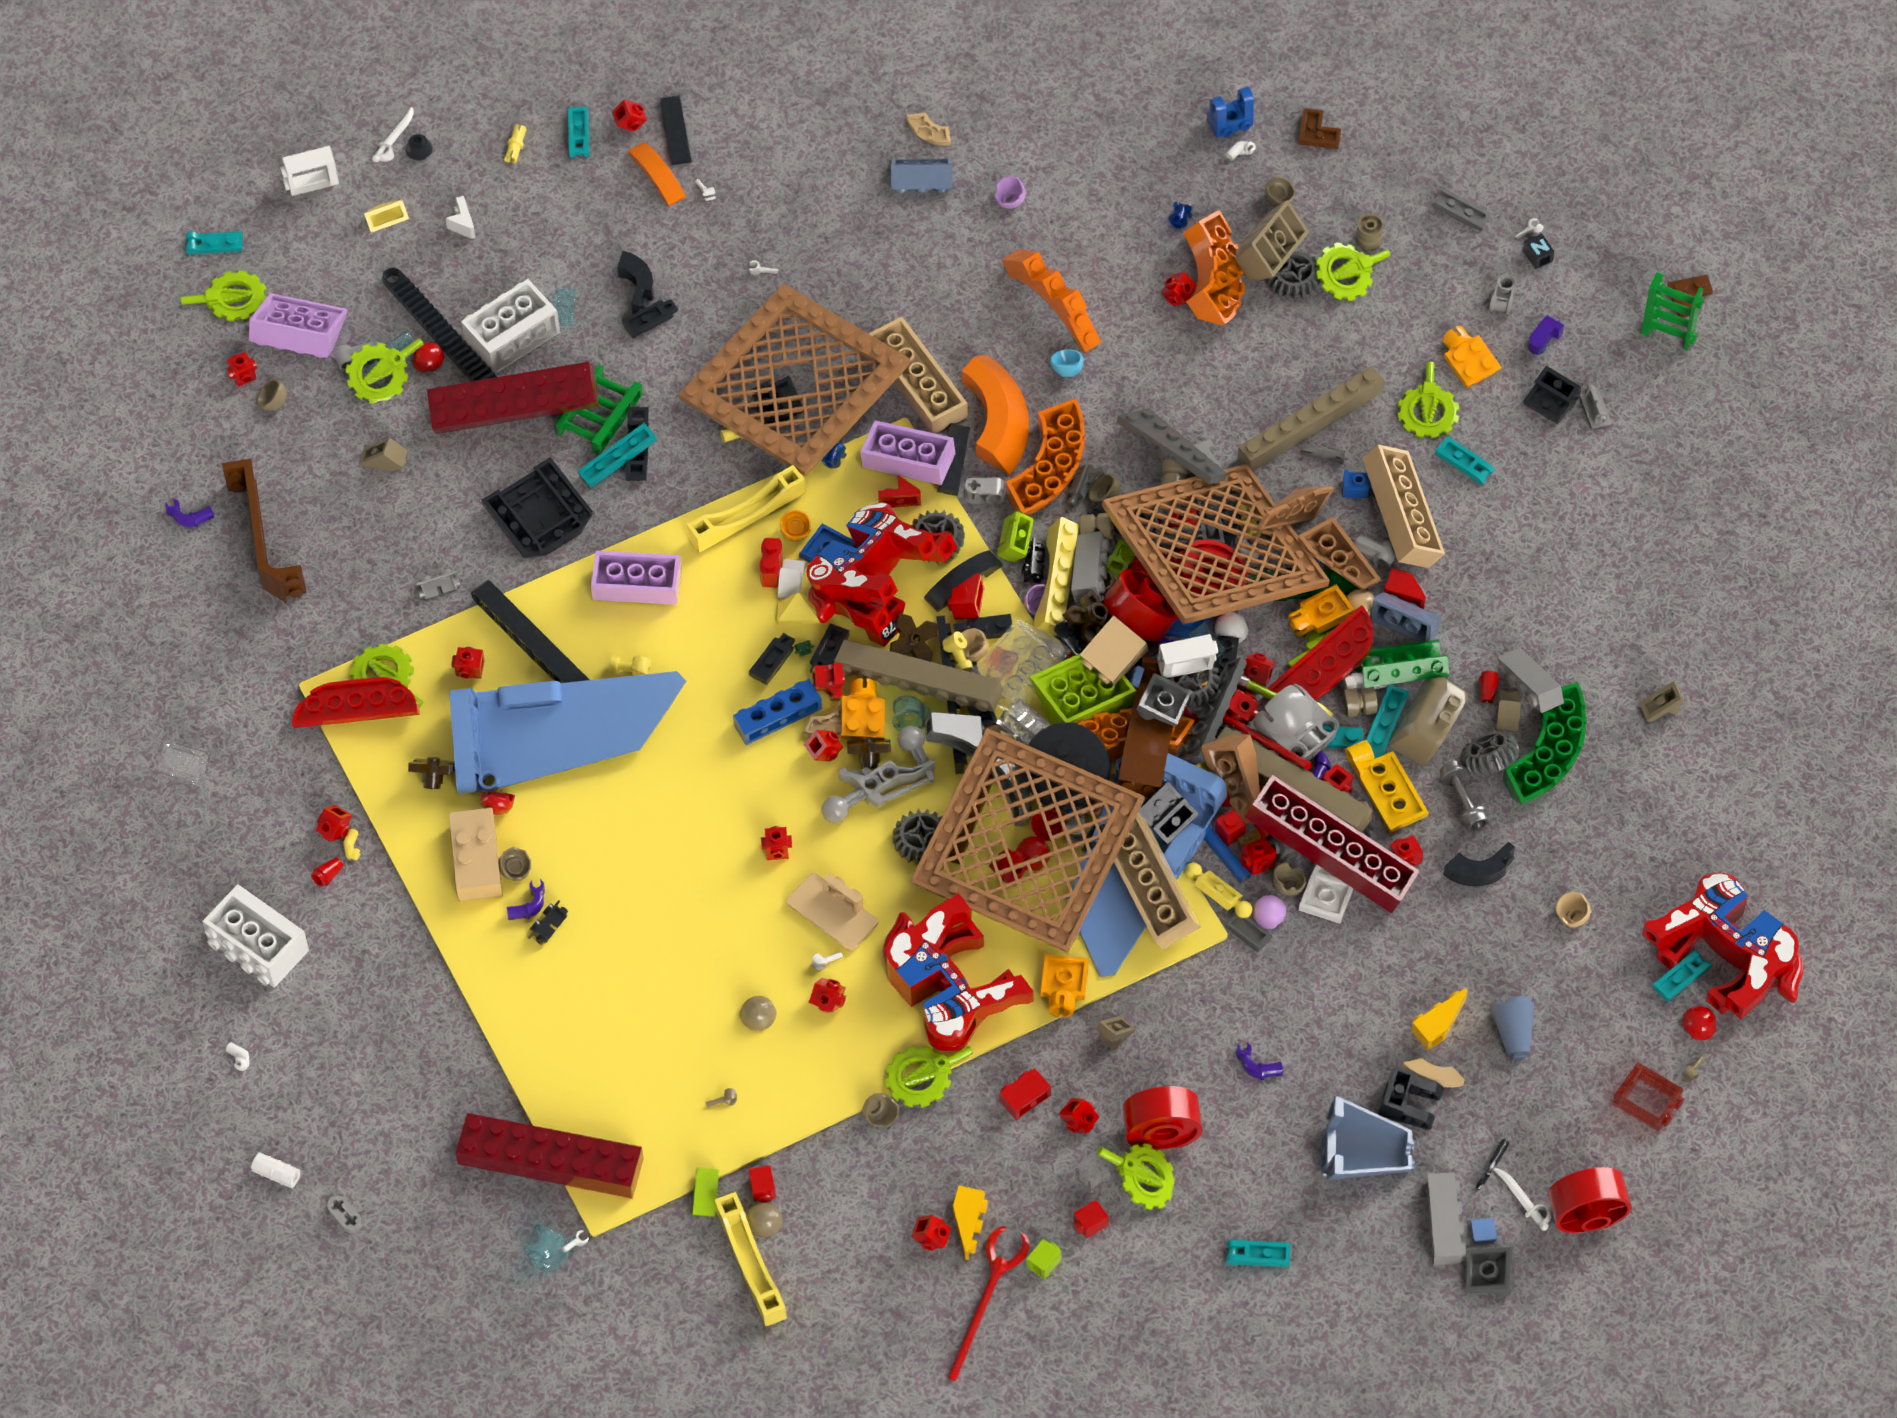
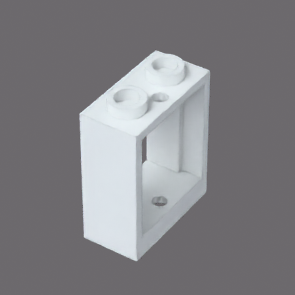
[281,146,339,196]
[1157,634,1218,678]

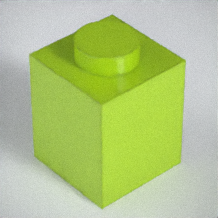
[1026,1239,1061,1280]

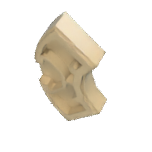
[906,113,951,146]
[803,705,841,738]
[1402,1058,1465,1088]

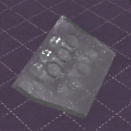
[971,618,1071,719]

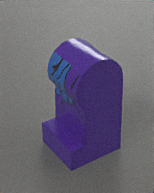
[1528,315,1564,355]

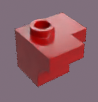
[812,663,845,701]

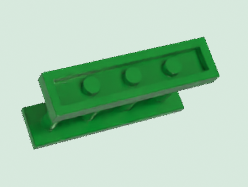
[1641,272,1705,350]
[555,364,643,455]
[1355,640,1449,688]

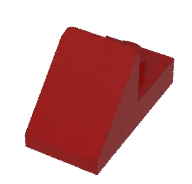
[878,475,921,508]

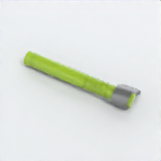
[1236,675,1277,700]

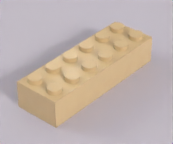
[869,317,968,434]
[1362,444,1445,568]
[1101,813,1201,950]

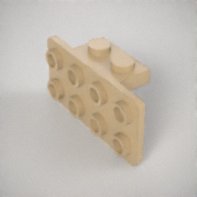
[786,873,878,951]

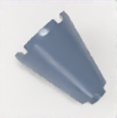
[1490,996,1535,1060]

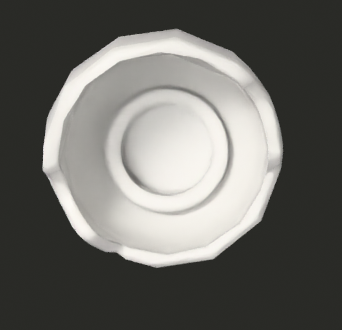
[1214,612,1249,643]

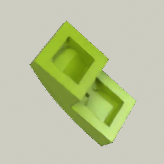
[1105,539,1135,580]

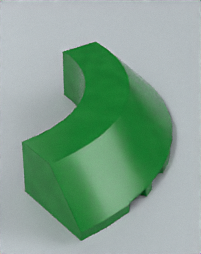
[1502,682,1587,804]

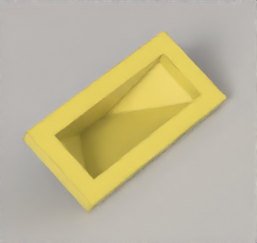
[364,200,409,233]
[777,592,820,623]

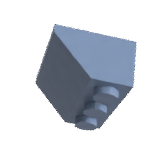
[891,159,952,193]
[1371,592,1441,642]

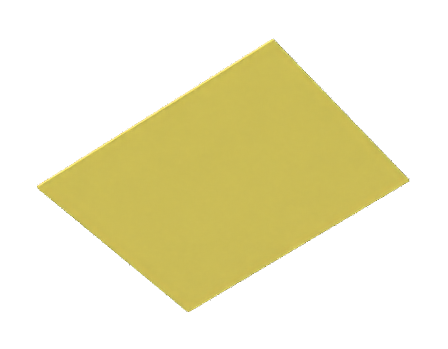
[299,418,1228,1237]

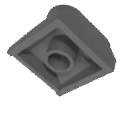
[1136,673,1193,727]
[1465,1247,1515,1297]

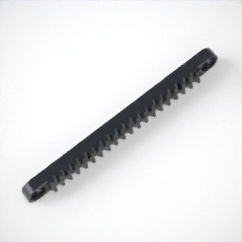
[382,268,497,382]

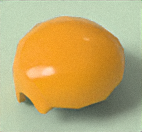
[780,510,812,542]

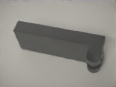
[1433,188,1491,231]

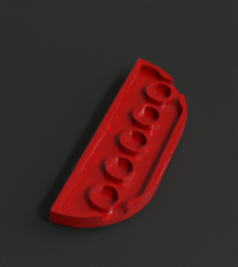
[1267,605,1374,700]
[292,677,420,728]

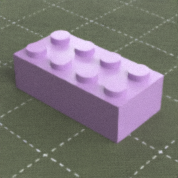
[860,421,956,485]
[591,551,682,605]

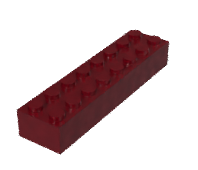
[427,361,599,434]
[1245,775,1419,913]
[455,1113,644,1199]

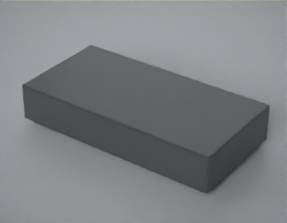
[1224,913,1272,952]

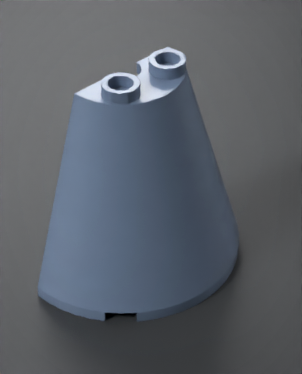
[1320,1096,1415,1180]

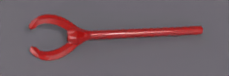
[1183,685,1311,770]
[947,1226,1030,1382]

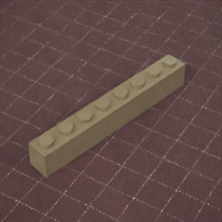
[1237,366,1384,472]
[835,639,1004,712]
[1216,727,1371,833]

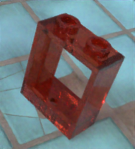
[1612,1062,1685,1132]

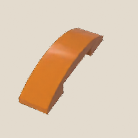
[627,142,686,206]

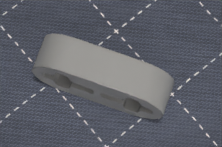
[327,1196,362,1233]

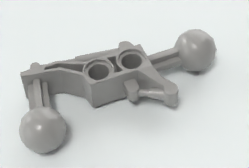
[821,725,935,823]

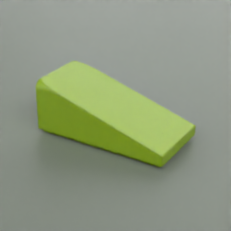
[692,1168,719,1217]

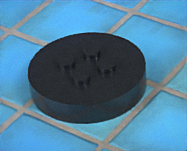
[1023,722,1111,811]

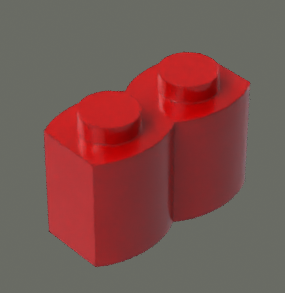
[759,538,783,588]

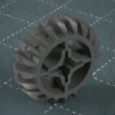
[1267,249,1321,301]
[910,509,965,563]
[1166,662,1220,707]
[1461,730,1520,777]
[893,808,942,866]

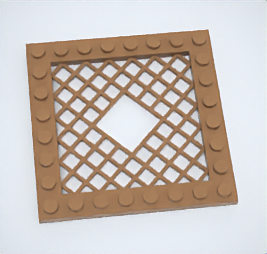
[678,283,911,477]
[1101,464,1330,625]
[910,728,1145,953]

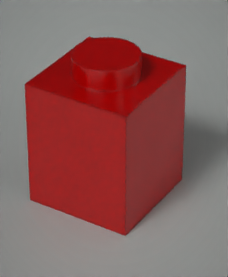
[1215,809,1246,846]
[748,1165,776,1203]
[1072,1200,1109,1239]

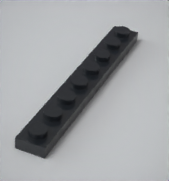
[936,615,968,774]

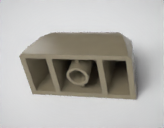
[1236,201,1309,281]
[1388,677,1468,767]

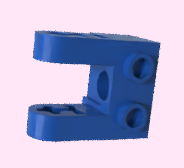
[1207,86,1254,138]

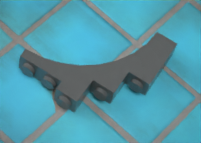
[925,712,1032,827]

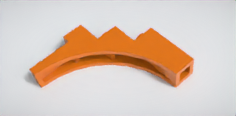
[1001,249,1101,353]

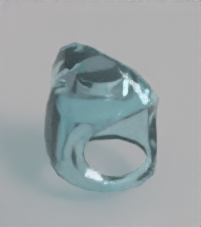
[892,695,931,731]
[523,1224,574,1272]

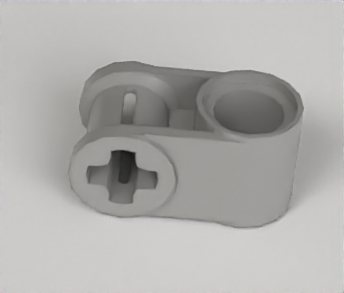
[1489,274,1516,315]
[964,477,1004,504]

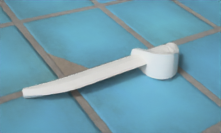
[372,107,413,163]
[1493,1167,1551,1231]

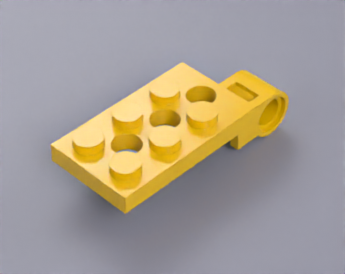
[1345,740,1429,833]

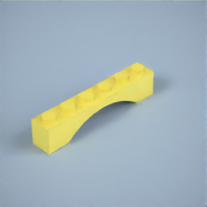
[687,465,806,553]
[1032,517,1079,640]
[714,1192,787,1327]

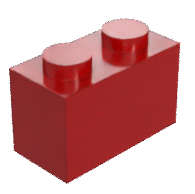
[999,1068,1051,1120]

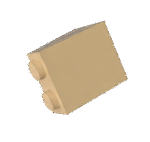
[1080,616,1148,685]

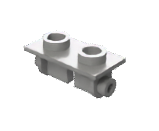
[1579,385,1612,429]
[415,570,461,600]

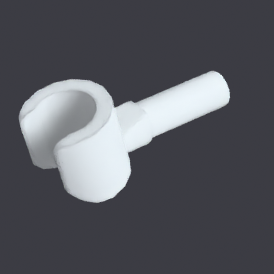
[695,179,716,201]
[1515,218,1543,240]
[749,260,778,275]
[811,952,843,971]
[562,1230,589,1252]

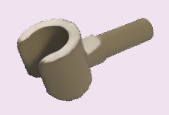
[1683,1055,1705,1083]
[706,1088,737,1107]

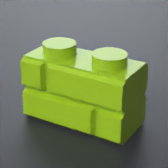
[997,511,1034,562]

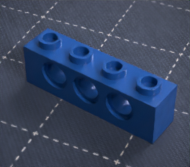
[733,679,822,745]

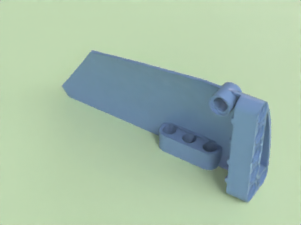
[450,671,686,794]
[1067,753,1227,977]

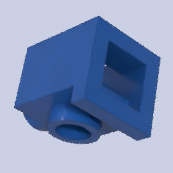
[1343,469,1373,498]

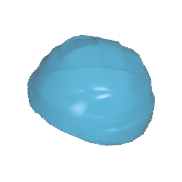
[1050,349,1084,377]

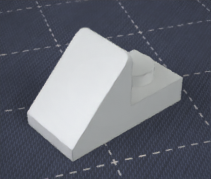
[445,196,476,239]
[777,559,806,600]

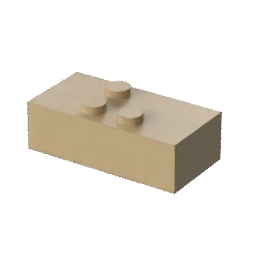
[449,808,503,901]

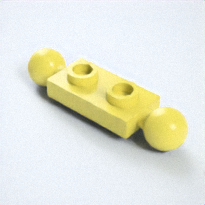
[1185,862,1253,918]

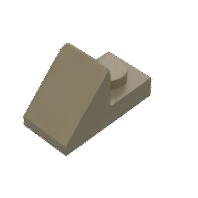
[1639,681,1684,722]
[1496,690,1521,732]
[1095,1016,1136,1051]

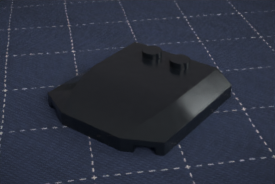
[481,457,593,558]

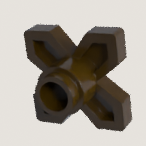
[1062,590,1112,646]
[889,613,938,662]
[847,737,891,769]
[408,757,455,789]

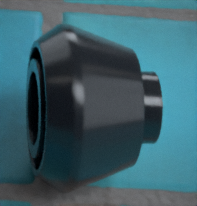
[405,134,433,160]

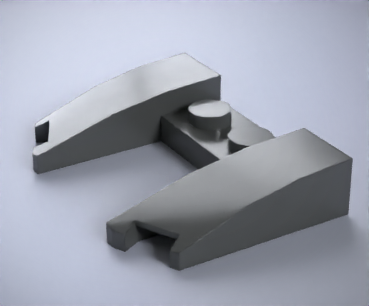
[1135,499,1225,549]

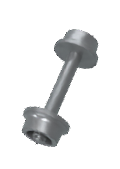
[1439,760,1489,832]

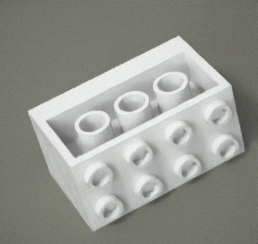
[461,279,560,374]
[203,884,309,988]

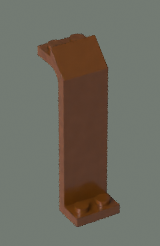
[222,459,307,603]
[1118,656,1181,798]

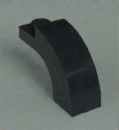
[617,251,654,314]
[1443,841,1515,887]

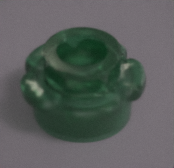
[794,640,815,657]

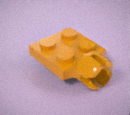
[1442,326,1502,388]
[1288,584,1355,637]
[841,678,885,740]
[1040,954,1089,1018]

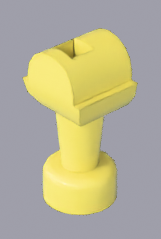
[943,632,974,672]
[609,656,651,676]

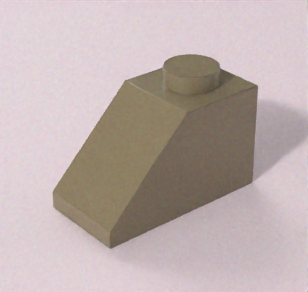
[358,437,408,472]

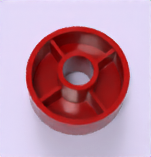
[1173,540,1248,599]
[1103,569,1178,642]
[1122,1086,1203,1150]
[1548,1167,1632,1234]

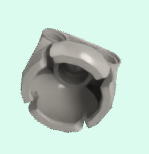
[1254,683,1338,768]

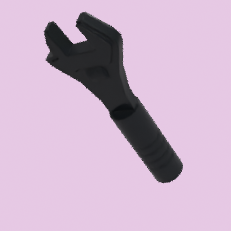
[1476,1139,1509,1190]

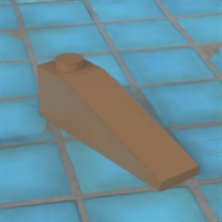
[1257,486,1334,530]
[1298,517,1381,591]
[1201,734,1260,824]

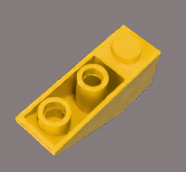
[1411,988,1468,1051]
[953,1185,988,1260]

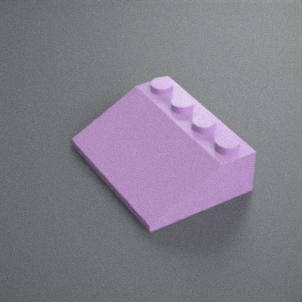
[249,293,348,358]

